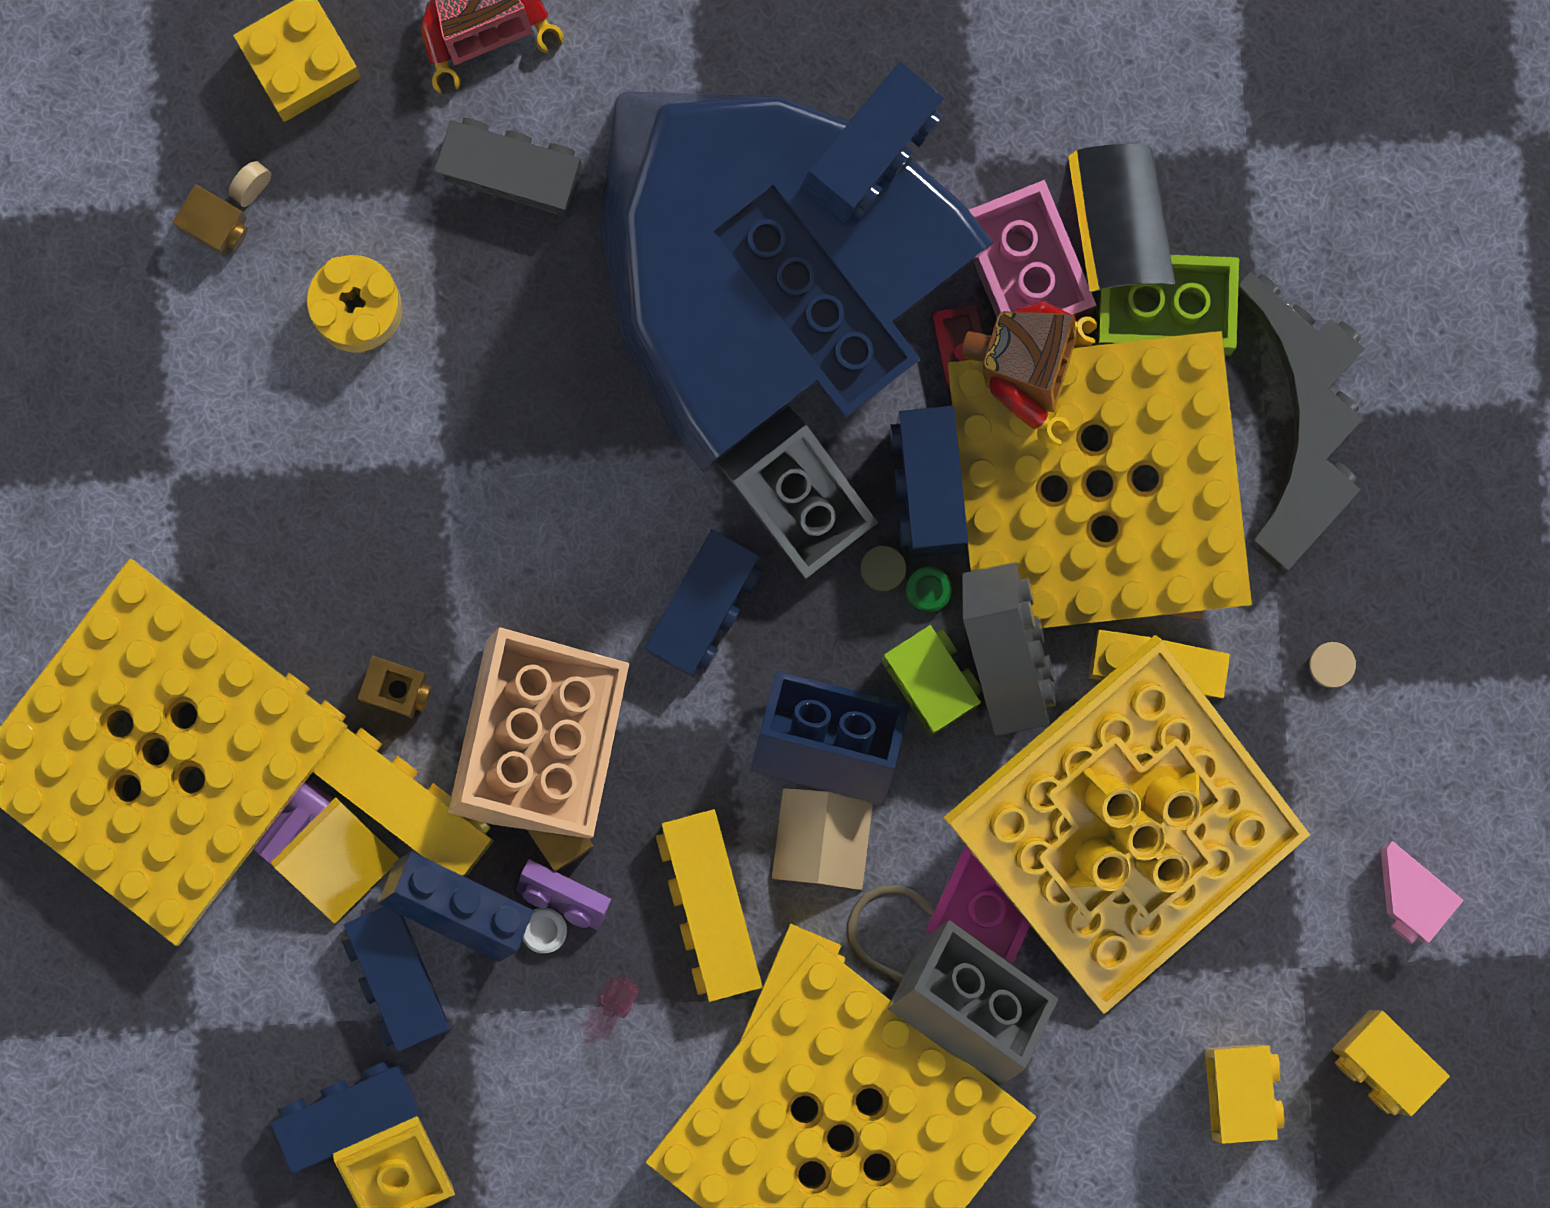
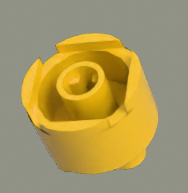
[307,255,402,353]

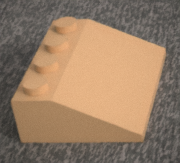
[448,627,629,839]

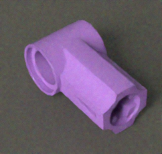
[253,778,334,864]

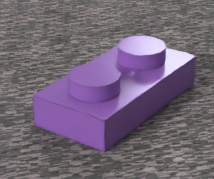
[516,859,611,930]

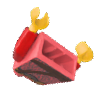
[421,0,564,94]

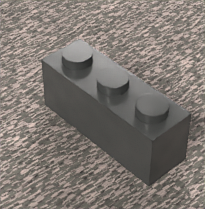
[434,118,582,217]

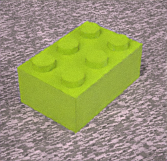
[1095,255,1239,356]

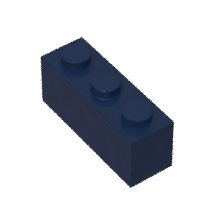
[644,529,763,678]
[377,851,534,962]
[341,907,451,1052]
[270,1061,423,1174]

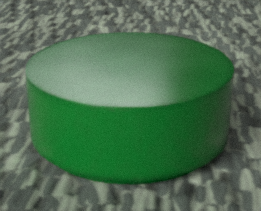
[906,567,952,613]

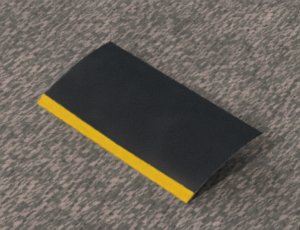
[1068,144,1175,292]

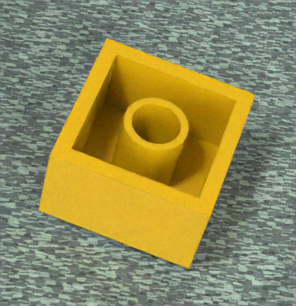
[233,0,362,122]
[1332,1010,1450,1117]
[1204,1044,1285,1144]

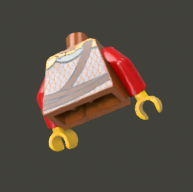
[962,301,1097,449]

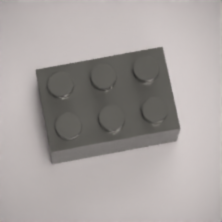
[716,406,878,579]
[963,562,1056,736]
[887,920,1059,1087]

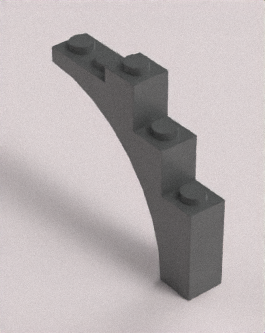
[1238,271,1365,574]

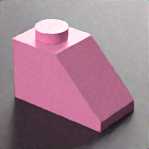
[1381,841,1464,944]

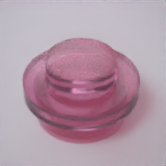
[600,973,639,1018]

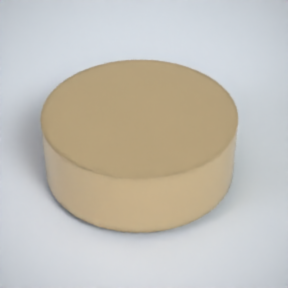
[229,161,271,207]
[1309,642,1356,688]

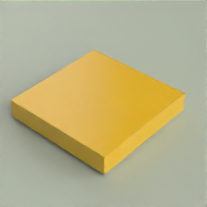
[270,797,399,924]
[333,1116,455,1208]

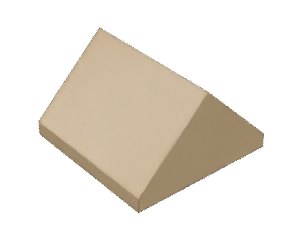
[772,788,873,890]

